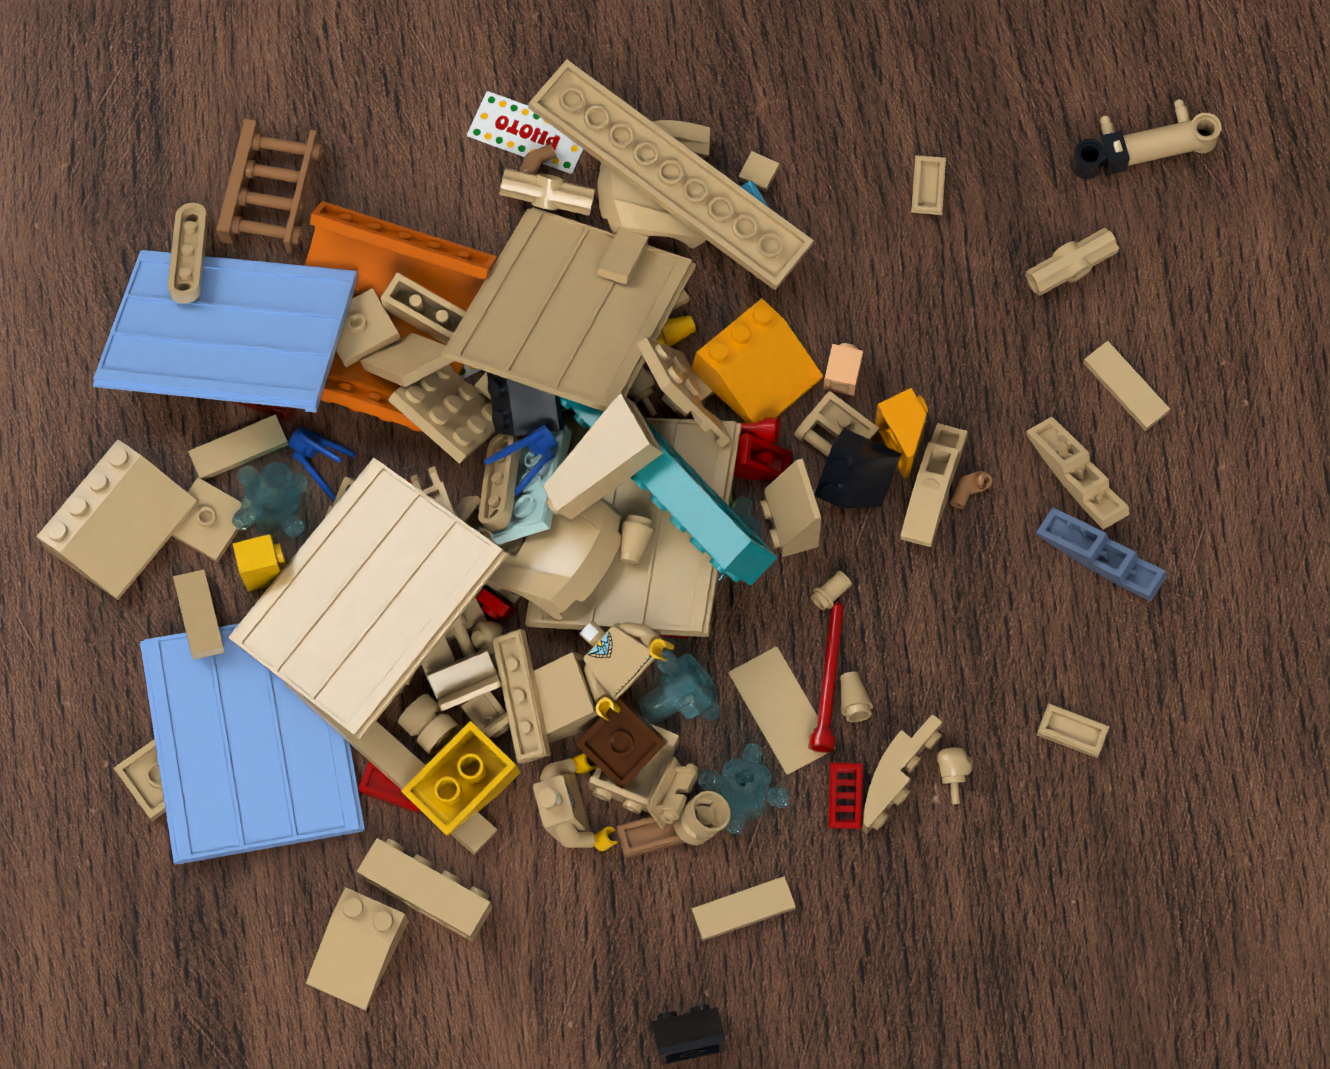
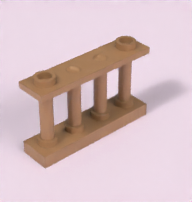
[217,119,323,255]

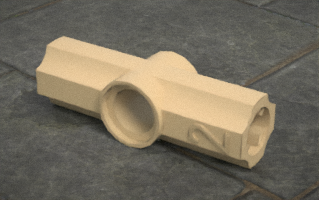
[499,168,595,215]
[1025,228,1119,296]

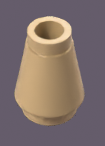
[620,515,654,565]
[840,672,873,722]

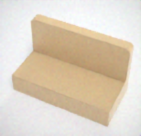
[426,648,502,711]

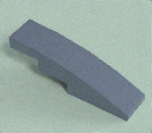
[1036,507,1167,602]

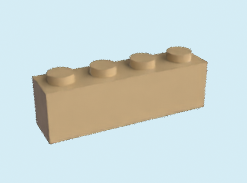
[381,273,466,345]
[357,838,492,942]

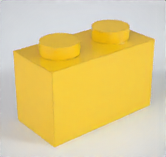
[232,534,287,592]

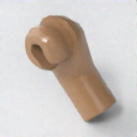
[519,144,556,175]
[950,471,993,509]

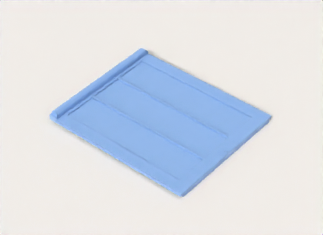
[93,250,359,413]
[140,624,365,865]

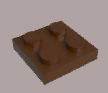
[575,696,668,789]

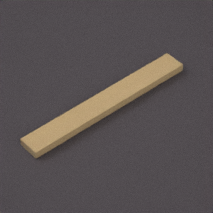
[284,681,497,856]

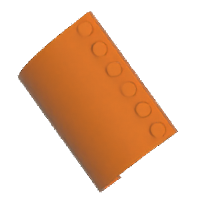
[305,201,497,431]

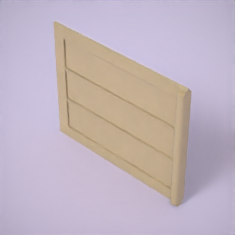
[441,207,696,412]
[525,415,742,637]
[228,458,508,741]

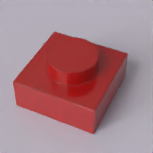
[477,589,516,620]

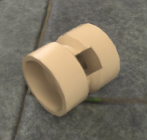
[398,694,460,755]
[674,791,730,845]

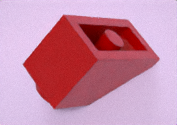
[734,433,792,481]

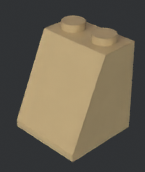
[534,652,615,743]

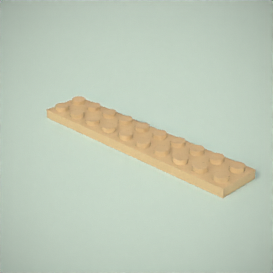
[528,59,814,290]

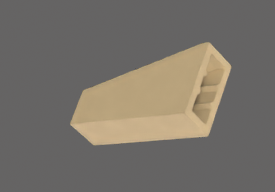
[543,394,663,520]

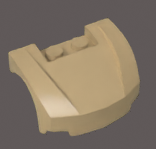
[597,120,710,249]
[486,498,624,620]

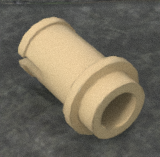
[811,571,852,611]

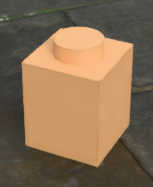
[823,343,863,396]

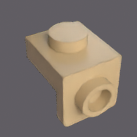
[459,691,509,738]

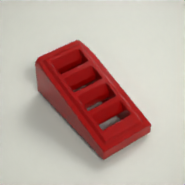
[828,762,863,829]

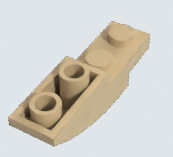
[900,423,968,547]
[862,714,942,834]

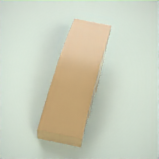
[1026,417,1129,530]

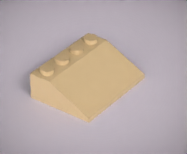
[36,440,199,600]

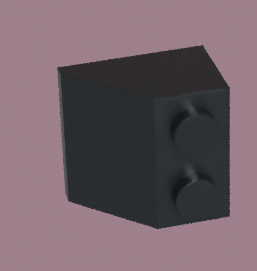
[487,372,564,436]
[814,428,902,509]
[652,1004,726,1066]

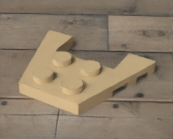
[637,337,731,448]

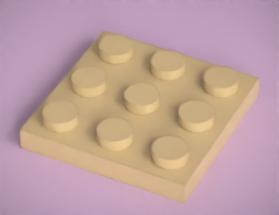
[388,365,495,464]

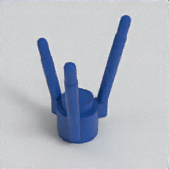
[485,425,558,496]
[288,426,356,502]

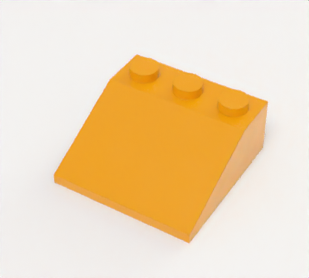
[692,298,823,423]

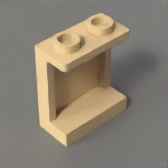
[588,724,679,814]

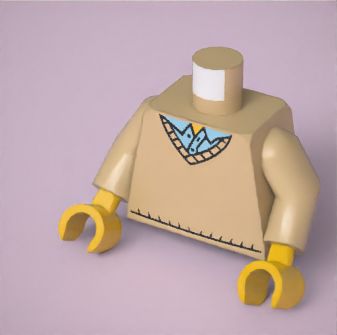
[579,620,674,721]
[533,753,618,851]

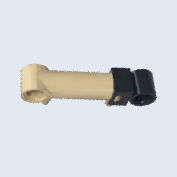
[1071,99,1222,179]

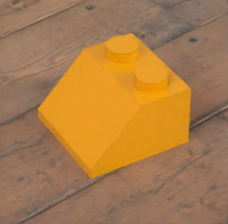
[875,388,928,478]

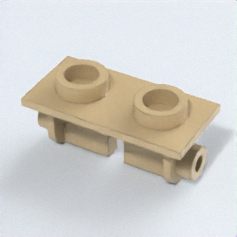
[647,757,699,829]

